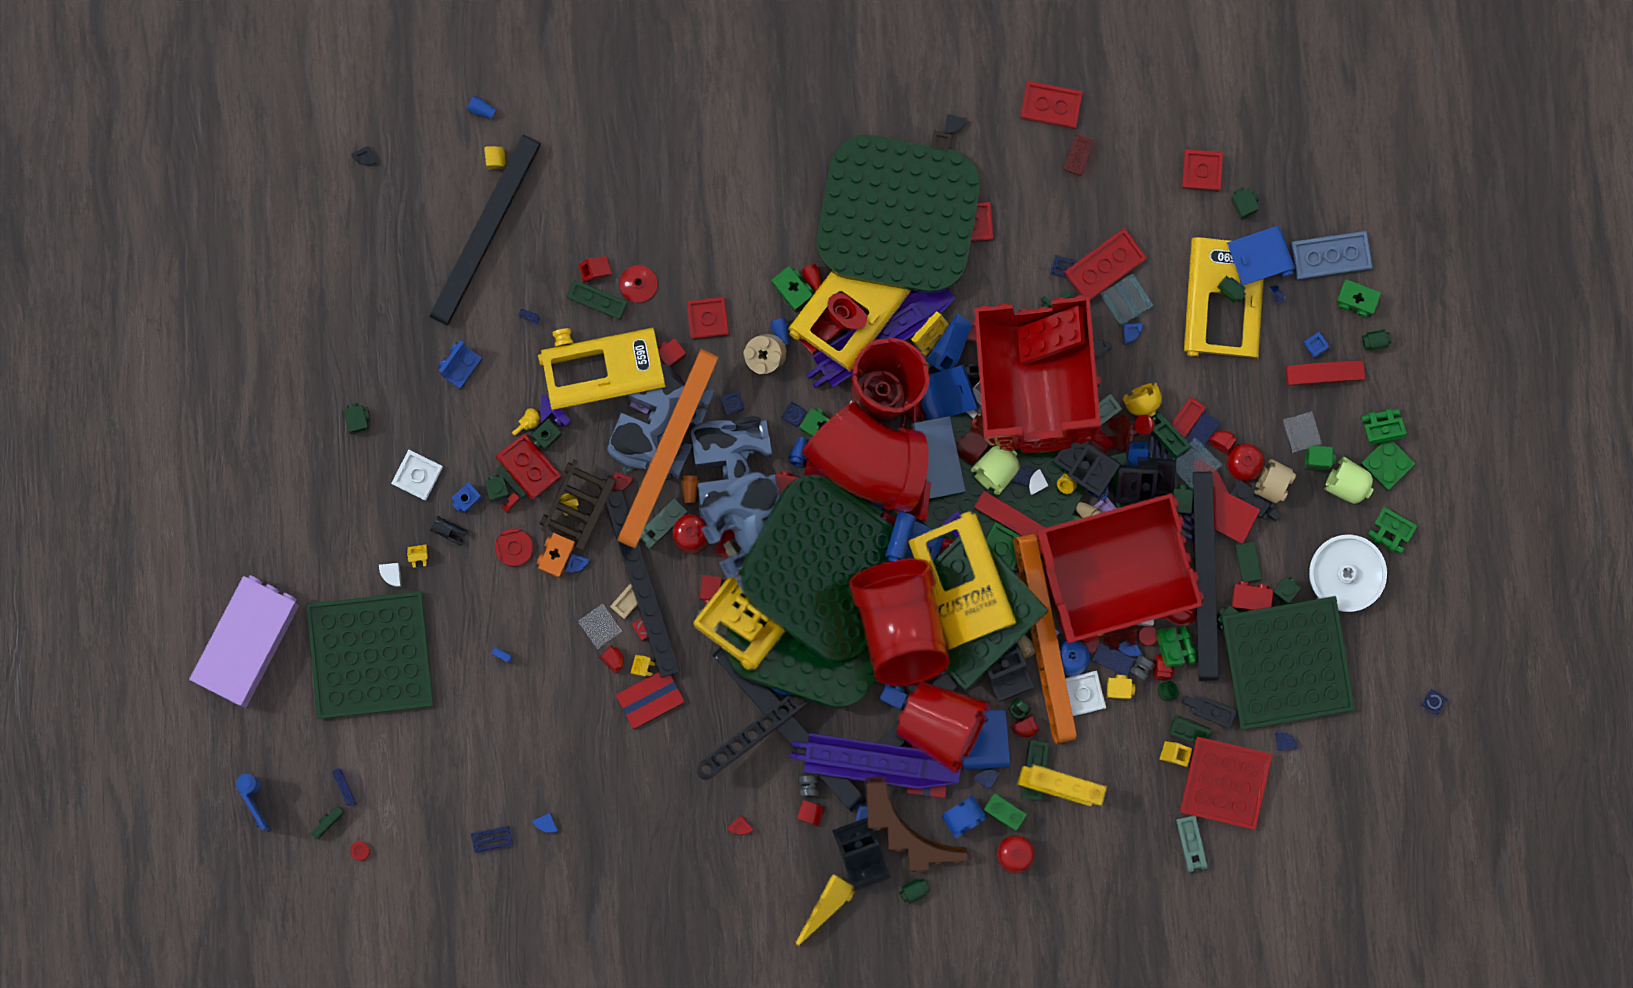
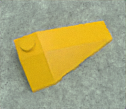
[795,875,855,946]

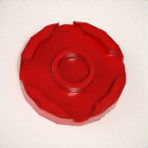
[495,528,533,567]

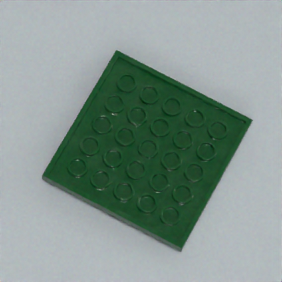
[933,536,1049,690]
[306,591,433,719]
[1221,595,1355,730]

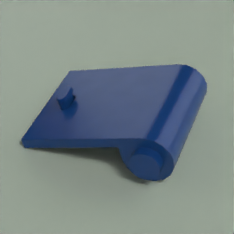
[1227,226,1295,286]
[920,364,979,421]
[885,512,944,562]
[961,709,1010,770]
[236,774,271,832]

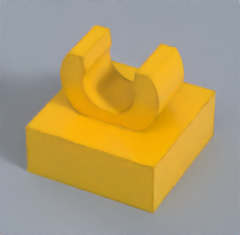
[559,493,579,516]
[407,544,428,568]
[630,655,655,677]

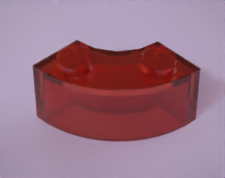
[956,414,989,466]

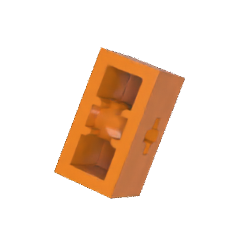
[537,533,575,579]

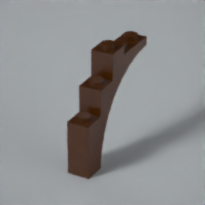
[866,777,967,873]

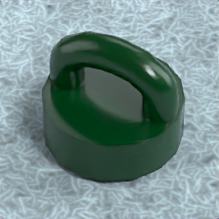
[1158,681,1178,701]
[1009,698,1031,719]

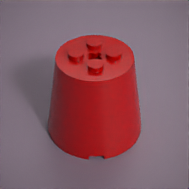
[850,338,929,423]
[897,682,990,774]

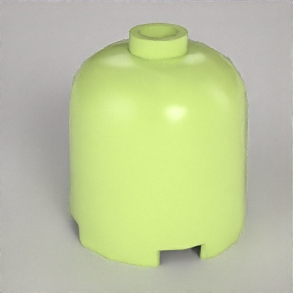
[971,446,1020,495]
[1325,457,1374,504]

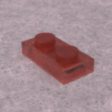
[1063,134,1094,176]

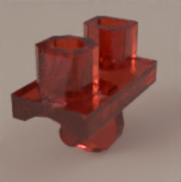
[1108,414,1139,452]
[1103,624,1138,650]

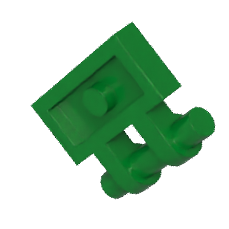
[1361,408,1407,445]
[1367,507,1417,554]
[1155,626,1197,668]

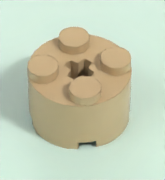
[743,334,787,374]
[1254,459,1296,504]

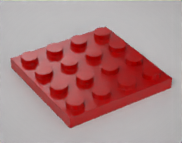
[1179,737,1273,830]

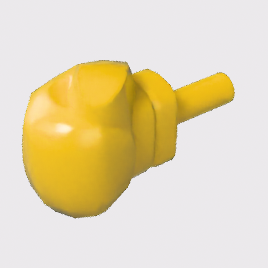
[512,408,541,436]

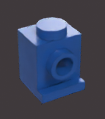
[451,482,482,513]
[879,685,909,710]

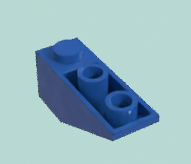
[926,313,972,371]

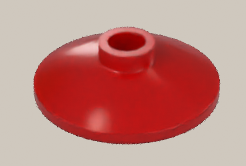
[619,265,658,303]

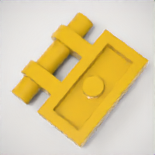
[911,311,949,357]
[720,595,769,643]

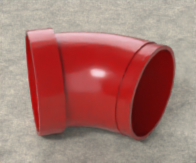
[802,401,929,513]
[849,558,950,686]

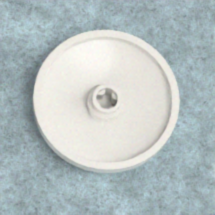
[1309,535,1387,612]

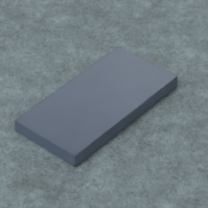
[1291,231,1373,280]
[912,416,965,499]

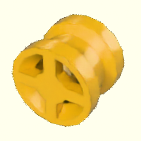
[552,328,573,347]

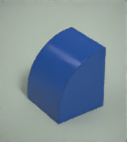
[1127,441,1148,466]

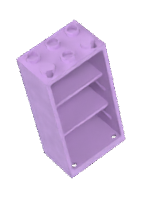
[189,575,299,708]

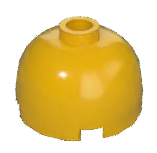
[1122,383,1162,417]

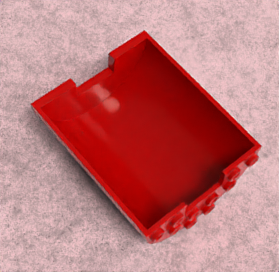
[974,295,1101,453]
[1036,494,1204,643]

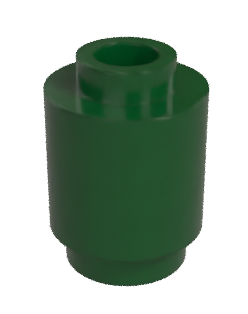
[1217,275,1246,303]
[1362,329,1391,351]
[899,878,930,904]

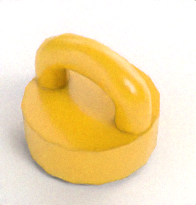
[1057,473,1077,494]

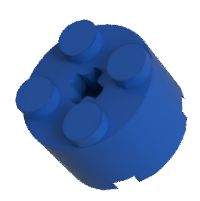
[941,795,987,839]

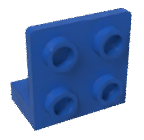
[439,340,483,390]

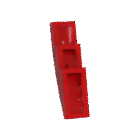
[1285,361,1365,386]

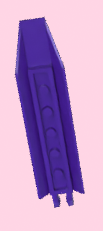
[806,288,955,389]
[790,733,960,789]

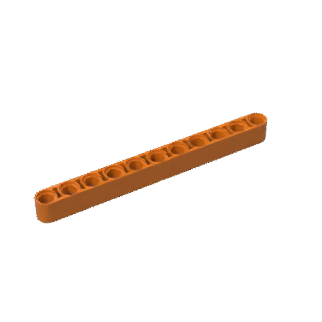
[617,349,718,548]
[1013,534,1076,744]

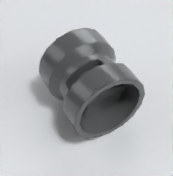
[1129,655,1155,682]
[799,776,819,796]

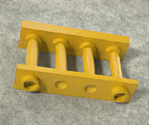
[1017,765,1107,807]

